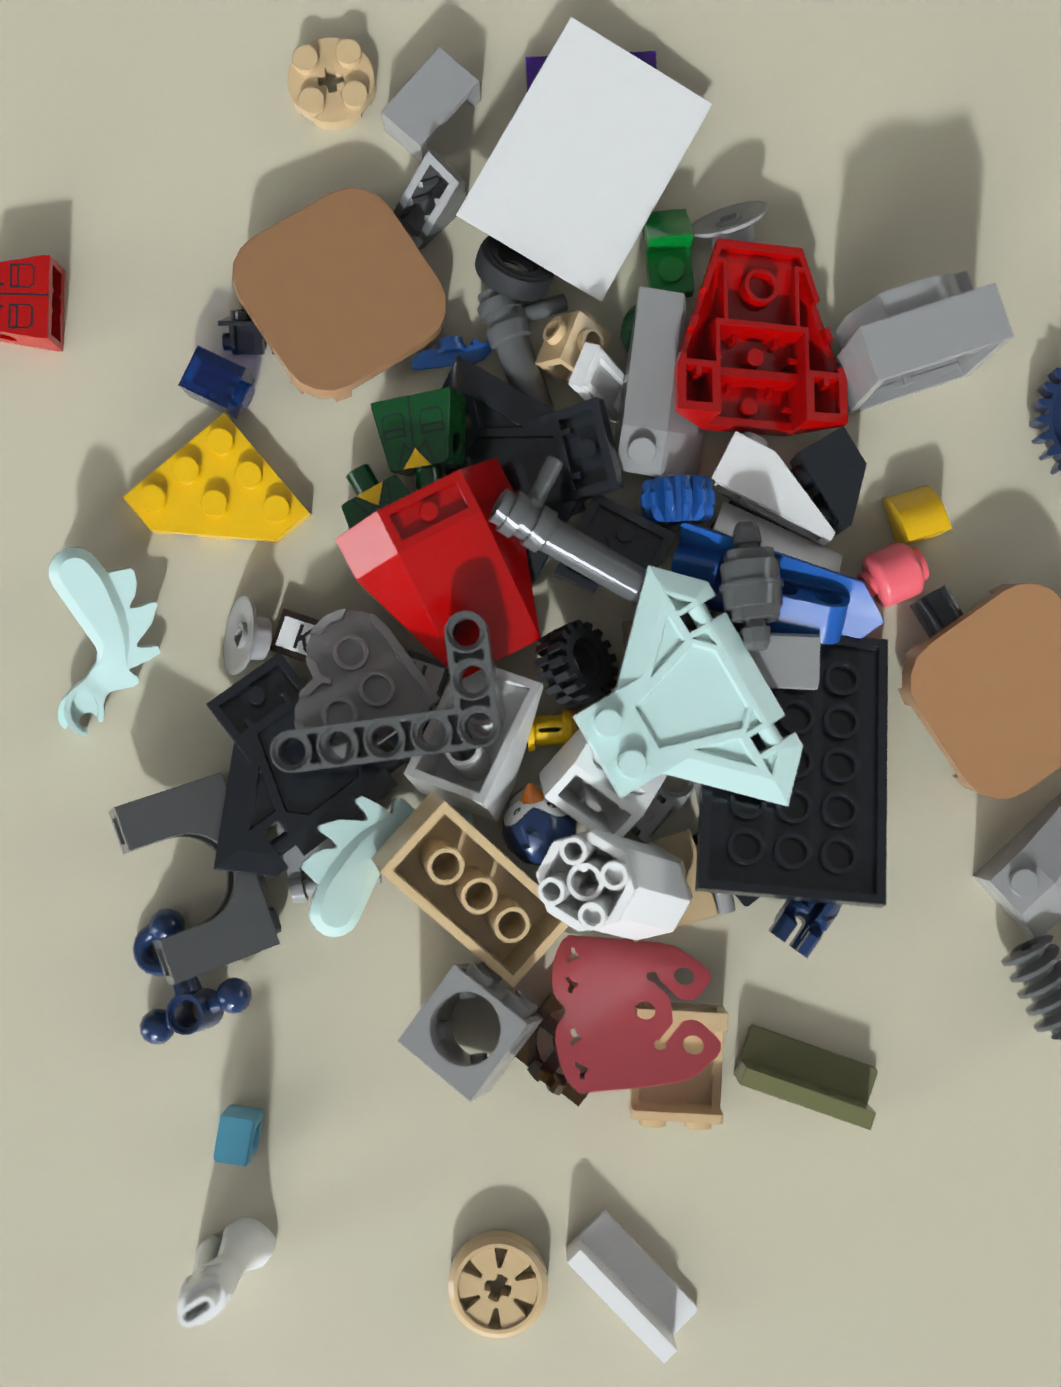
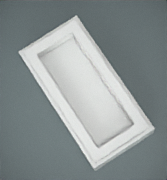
[568,342,625,423]

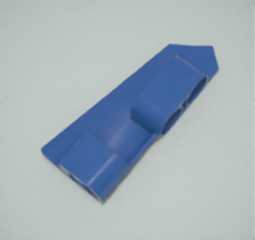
[671,521,884,644]

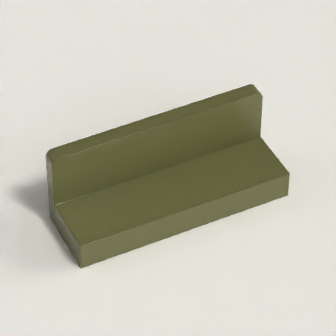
[734,1025,878,1130]

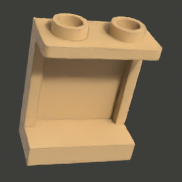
[629,1001,729,1130]

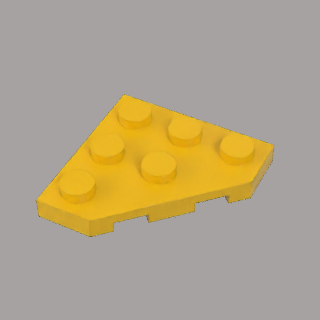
[123,413,311,543]

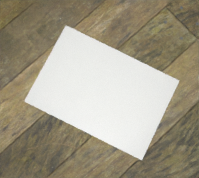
[456,17,712,302]

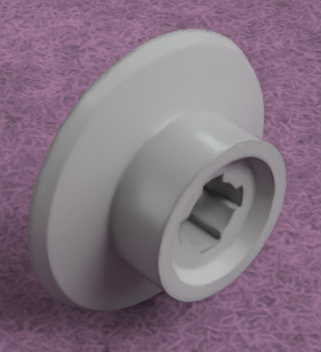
[692,201,768,247]
[223,595,272,675]

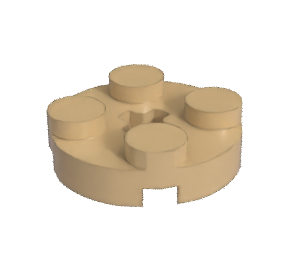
[287,37,376,130]

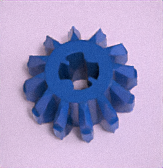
[640,474,716,526]

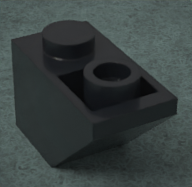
[789,426,867,536]

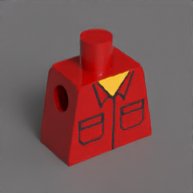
[0,255,65,351]

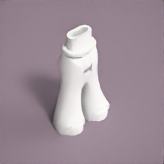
[177,1217,276,1327]

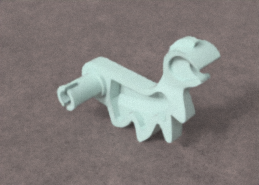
[49,546,160,736]
[300,796,473,937]

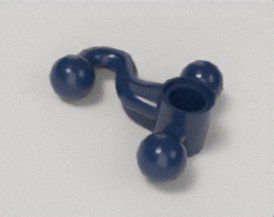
[133,908,252,1045]

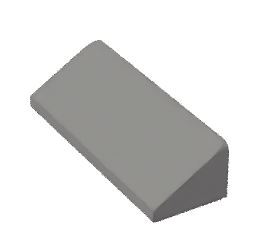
[688,630,820,690]

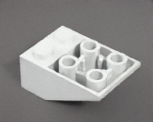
[539,687,667,837]

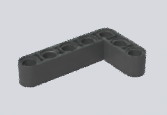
[270,611,503,773]

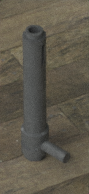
[477,288,588,517]
[488,456,714,630]

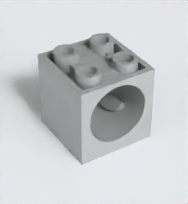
[398,962,543,1102]

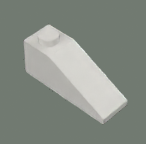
[710,431,835,546]

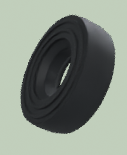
[475,236,554,301]

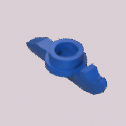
[411,336,492,371]

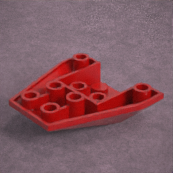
[335,458,540,679]

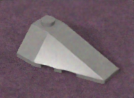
[614,286,704,477]
[973,793,1061,939]

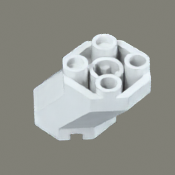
[536,829,693,940]

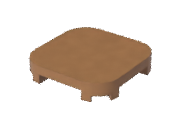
[232,188,446,402]
[898,583,1061,799]

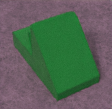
[643,209,694,297]

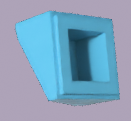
[213,1104,264,1167]

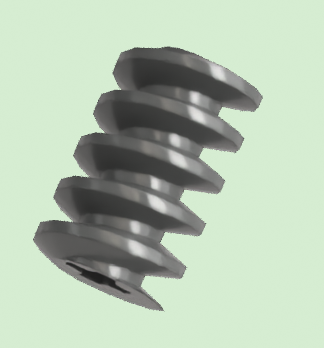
[1001,935,1061,1040]

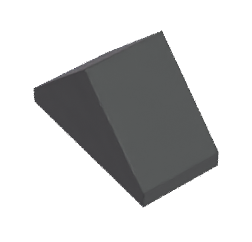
[393,149,466,250]

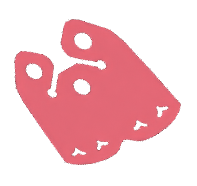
[552,935,721,1094]

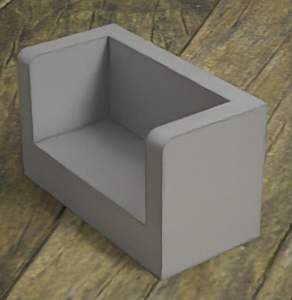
[381,47,481,162]

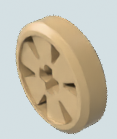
[448,1230,548,1338]

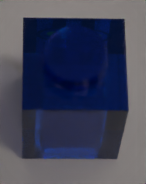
[178,346,255,419]

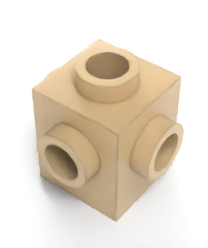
[535,310,612,386]

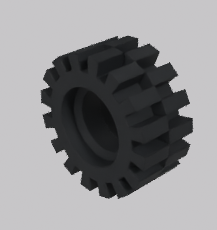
[535,620,618,708]

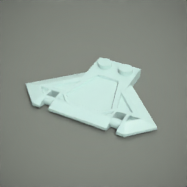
[573,565,803,806]

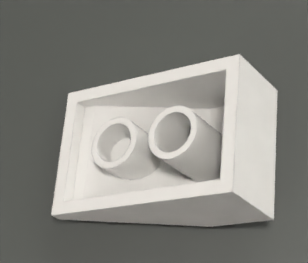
[404,667,543,822]

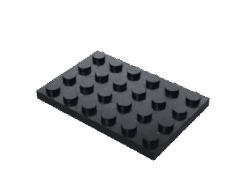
[695,626,888,908]

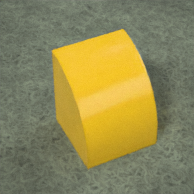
[882,485,952,545]

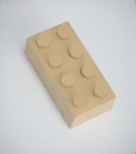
[371,790,569,988]

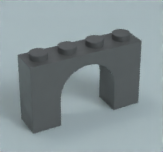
[109,772,281,985]

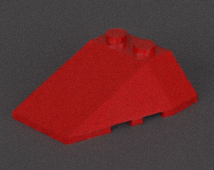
[674,238,848,437]

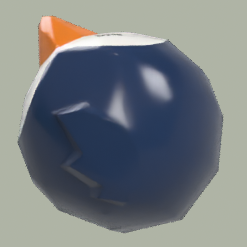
[502,783,577,866]

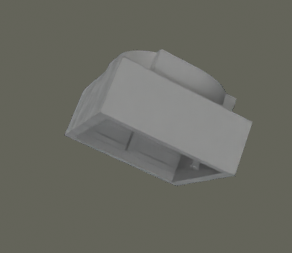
[835,270,1014,415]

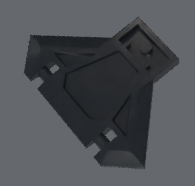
[441,355,625,587]
[206,652,432,877]

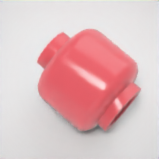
[857,542,929,607]

